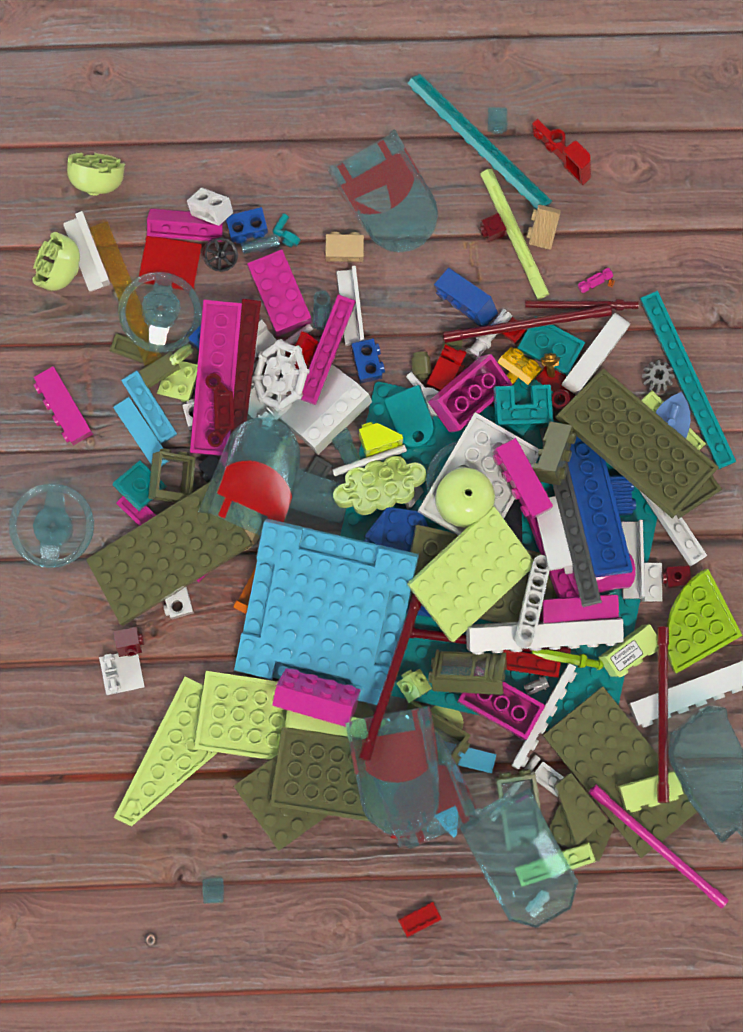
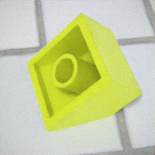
[359,422,403,457]

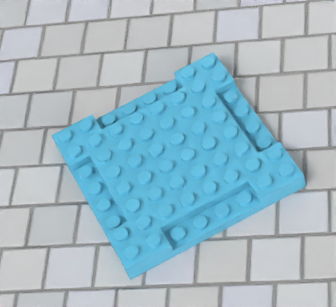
[234,519,419,705]

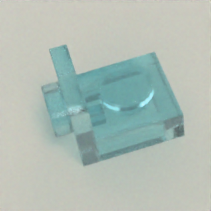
[488,108,508,134]

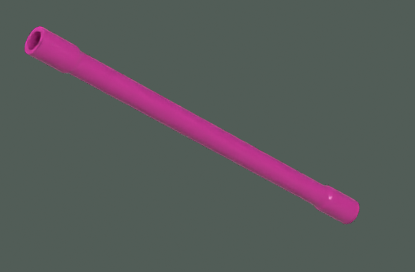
[589,785,728,908]

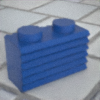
[610,475,636,516]

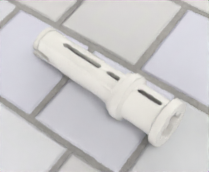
[466,309,512,360]

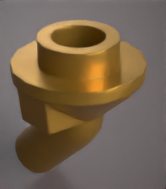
[541,353,560,378]

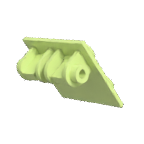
[157,361,198,403]

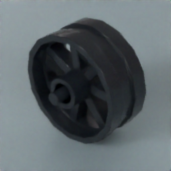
[202,237,238,272]

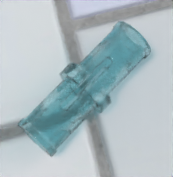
[241,235,280,255]

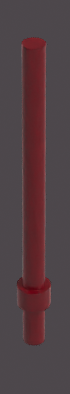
[525,299,639,311]

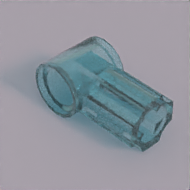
[313,291,331,330]
[332,427,361,465]

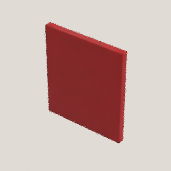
[138,236,202,292]

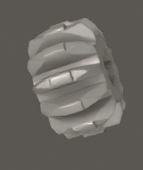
[642,360,675,393]

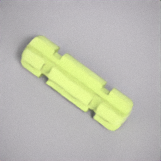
[169,344,194,365]

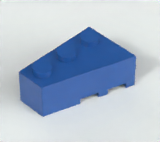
[434,268,498,327]

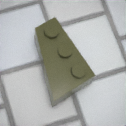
[533,422,576,485]
[554,773,608,845]

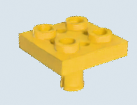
[497,347,542,386]

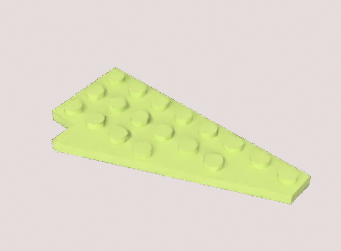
[114,677,218,826]

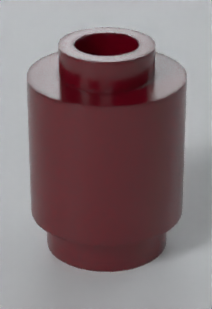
[551,389,572,409]

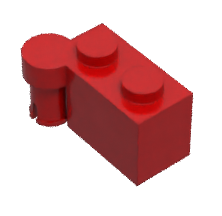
[426,344,467,392]

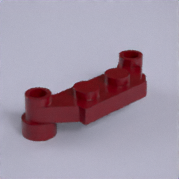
[205,373,234,447]

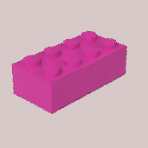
[247,250,312,337]
[428,354,513,432]
[457,667,546,741]
[272,668,361,728]

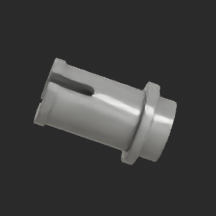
[523,676,549,696]

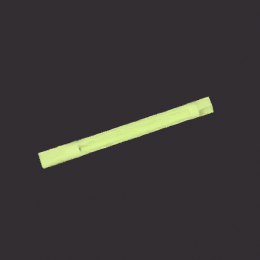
[481,169,549,300]

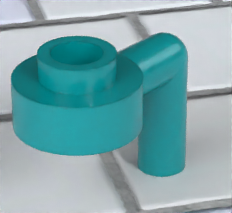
[273,213,301,248]

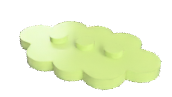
[333,456,427,515]

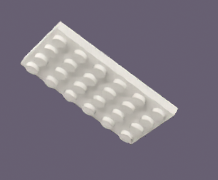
[418,412,539,535]

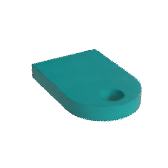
[384,385,435,447]

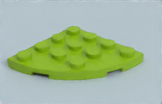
[667,568,742,674]

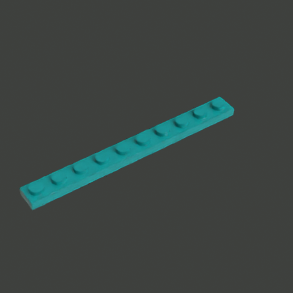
[407,74,552,209]
[640,291,736,470]

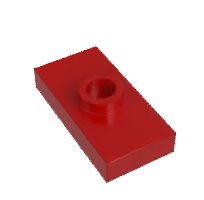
[398,901,442,938]

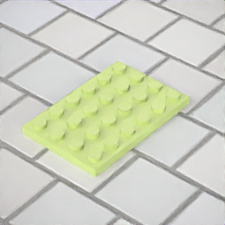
[407,506,534,642]
[194,671,287,760]

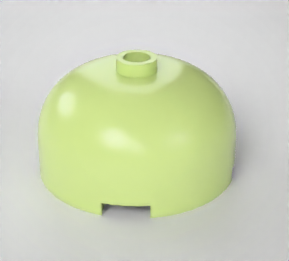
[67,153,125,195]
[32,232,80,291]
[435,468,495,528]

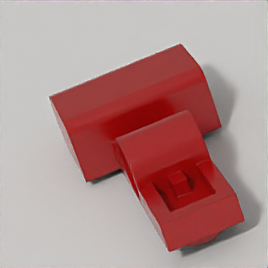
[532,119,591,186]

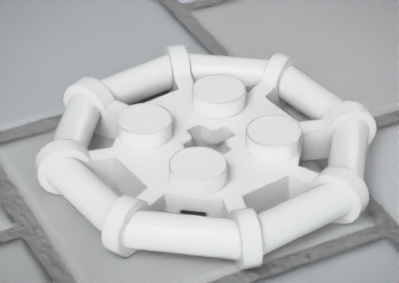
[252,339,310,411]

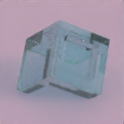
[202,878,224,903]

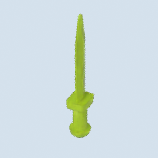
[532,650,604,670]

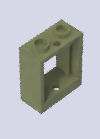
[148,449,196,503]

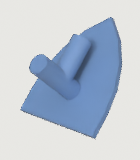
[655,392,691,439]

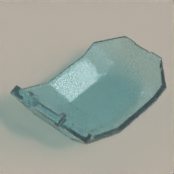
[668,705,743,843]
[460,788,578,928]

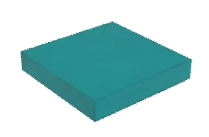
[112,460,167,511]

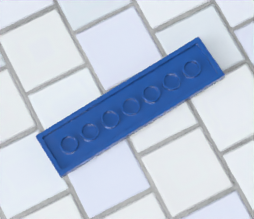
[567,436,633,578]

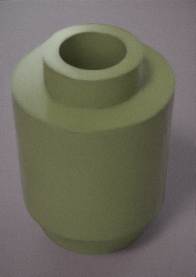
[411,352,432,381]

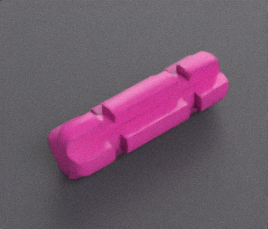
[578,268,613,293]

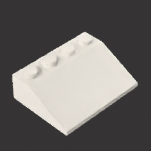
[279,365,372,455]

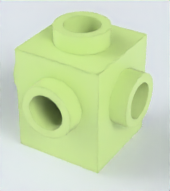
[397,669,432,703]

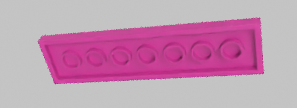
[190,300,242,456]

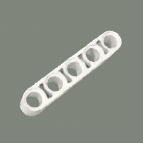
[562,313,631,395]
[515,555,549,649]

